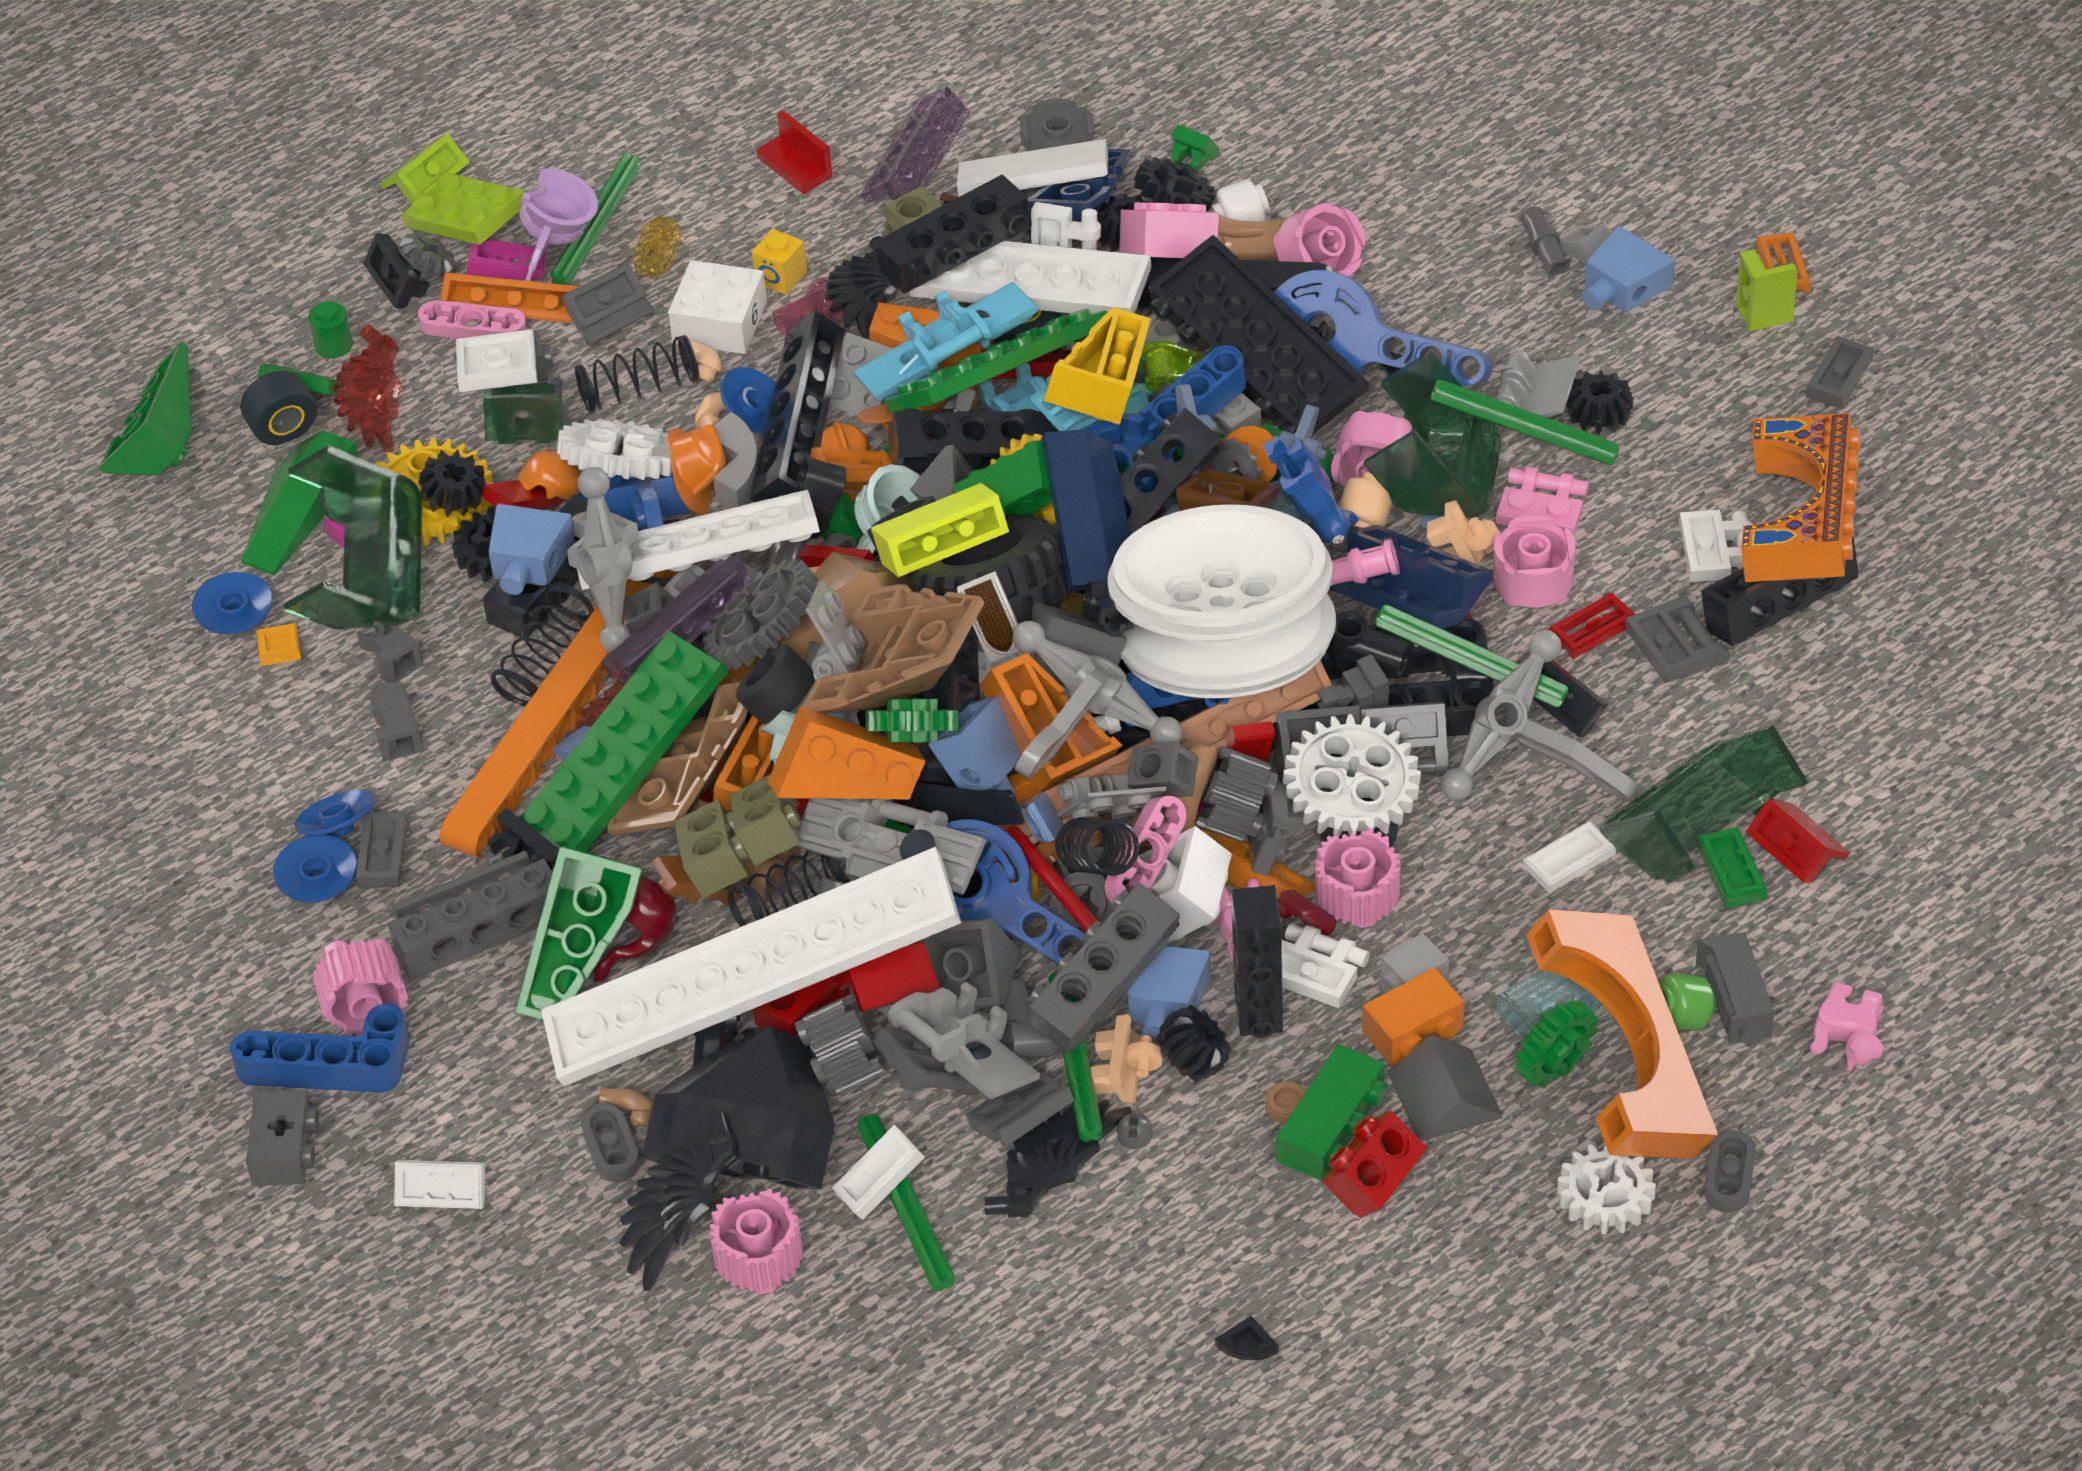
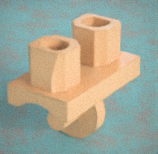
[1427,500,1499,565]
[1091,1014,1164,1103]

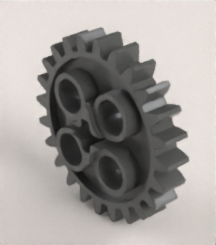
[703,558,819,670]

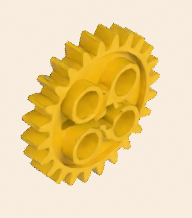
[365,438,493,546]

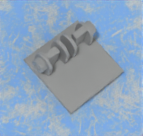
[829,332,910,424]
[1494,350,1581,427]
[805,580,865,678]
[1057,774,1167,819]

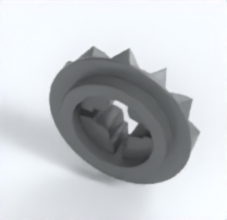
[398,234,457,277]
[1210,438,1264,481]
[1050,872,1112,934]

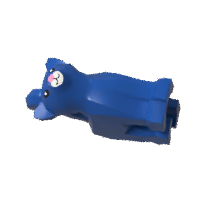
[1263,436,1359,545]

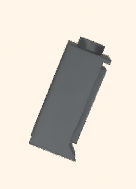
[1696,932,1774,1044]

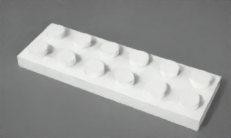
[909,241,1151,314]
[577,490,820,590]

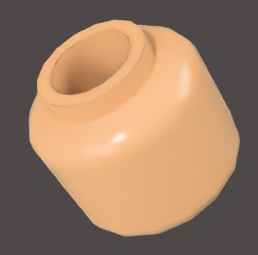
[1338,472,1395,530]

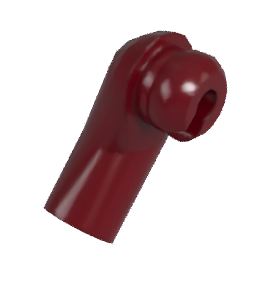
[1277,890,1337,936]

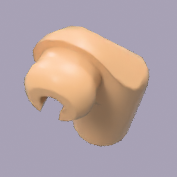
[689,338,722,383]
[695,392,727,428]

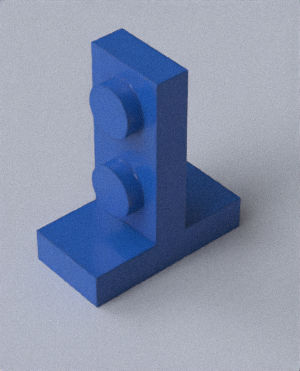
[604,473,688,530]

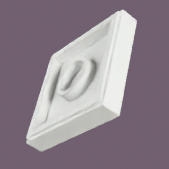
[456,330,537,392]

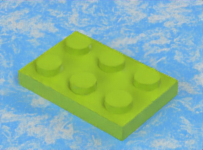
[401,174,526,245]

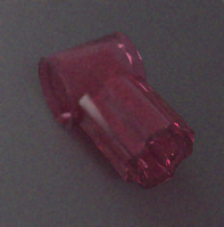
[772,277,845,338]

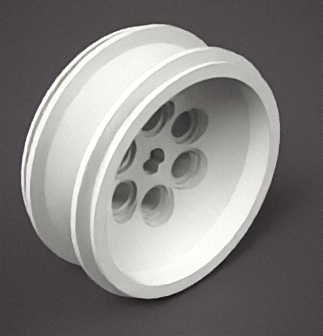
[1107,505,1336,698]

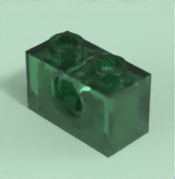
[483,381,564,444]

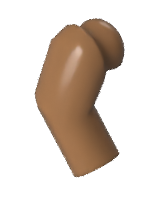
[599,1088,653,1126]

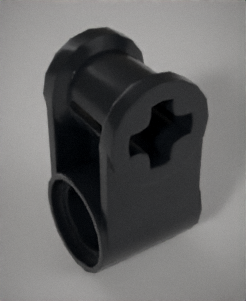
[793,457,846,539]

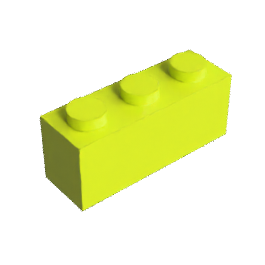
[871,483,1009,577]

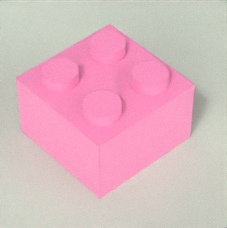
[1119,202,1219,258]

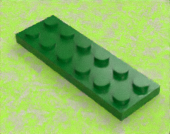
[885,308,1107,415]
[519,630,729,851]

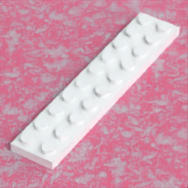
[541,847,961,1086]

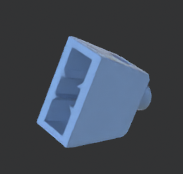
[1582,226,1675,312]
[489,504,575,595]
[928,695,1021,794]
[1128,946,1211,1042]

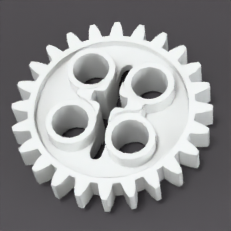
[557,419,673,480]
[1283,714,1421,837]

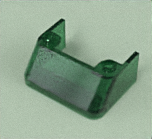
[1363,350,1502,518]
[284,445,422,630]
[1598,725,1808,883]

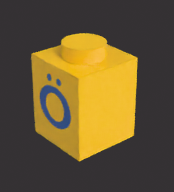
[752,228,807,295]

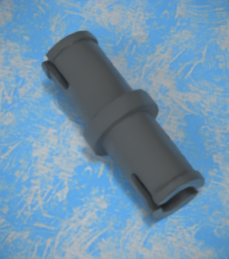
[1519,206,1570,276]

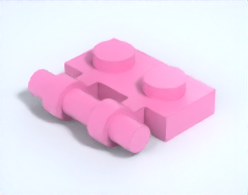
[1496,466,1589,537]

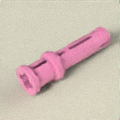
[1330,539,1400,586]

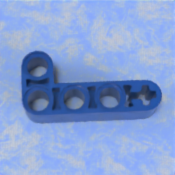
[230,1003,409,1093]

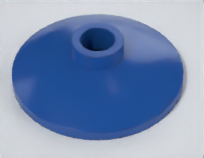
[720,367,775,434]
[192,572,273,634]
[295,789,375,838]
[273,835,357,903]

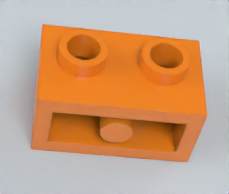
[1362,967,1465,1066]

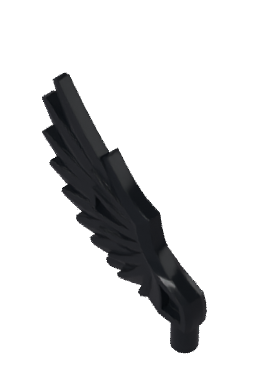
[825,236,898,339]
[985,1099,1132,1218]
[619,1112,737,1292]

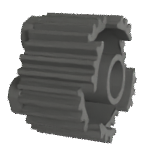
[1195,746,1278,842]
[795,995,887,1097]

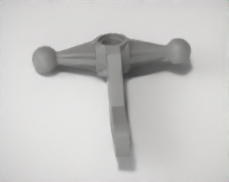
[567,467,639,654]
[1012,621,1183,779]
[1440,630,1639,803]

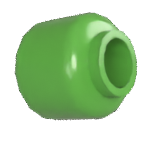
[1658,973,1716,1031]

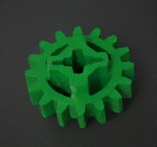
[866,699,958,742]
[1515,999,1599,1088]

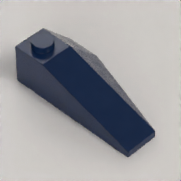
[1028,149,1131,241]

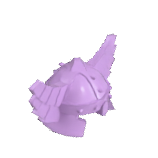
[518,169,598,281]

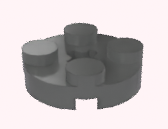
[1020,98,1094,151]

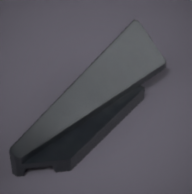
[893,783,1025,829]

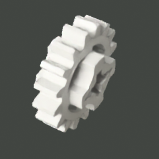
[1557,1144,1656,1235]

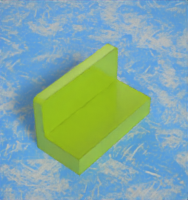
[380,133,470,204]
[1736,249,1798,331]

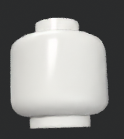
[1211,179,1270,221]

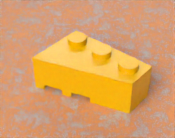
[1044,307,1151,425]

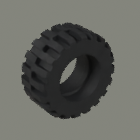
[908,514,1069,641]

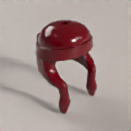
[593,877,679,982]

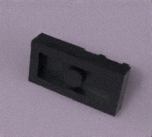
[363,233,430,309]
[1533,660,1608,737]
[487,808,559,873]

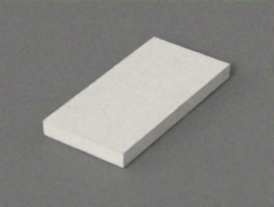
[957,139,1108,197]

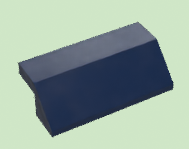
[1041,429,1130,591]
[1329,525,1493,629]

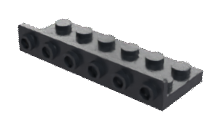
[1149,234,1369,435]

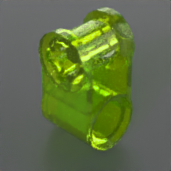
[1142,341,1206,391]

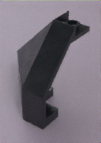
[641,1027,835,1190]

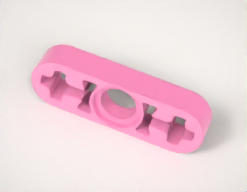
[418,300,527,338]
[1105,796,1186,903]

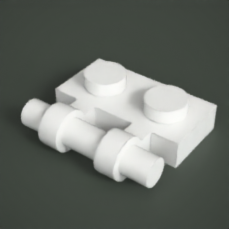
[1031,202,1101,250]
[1679,510,1753,582]
[1282,924,1370,1008]

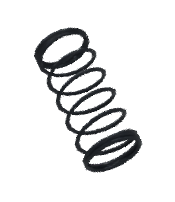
[575,334,700,413]
[490,583,594,707]
[1055,817,1140,876]
[727,840,850,927]

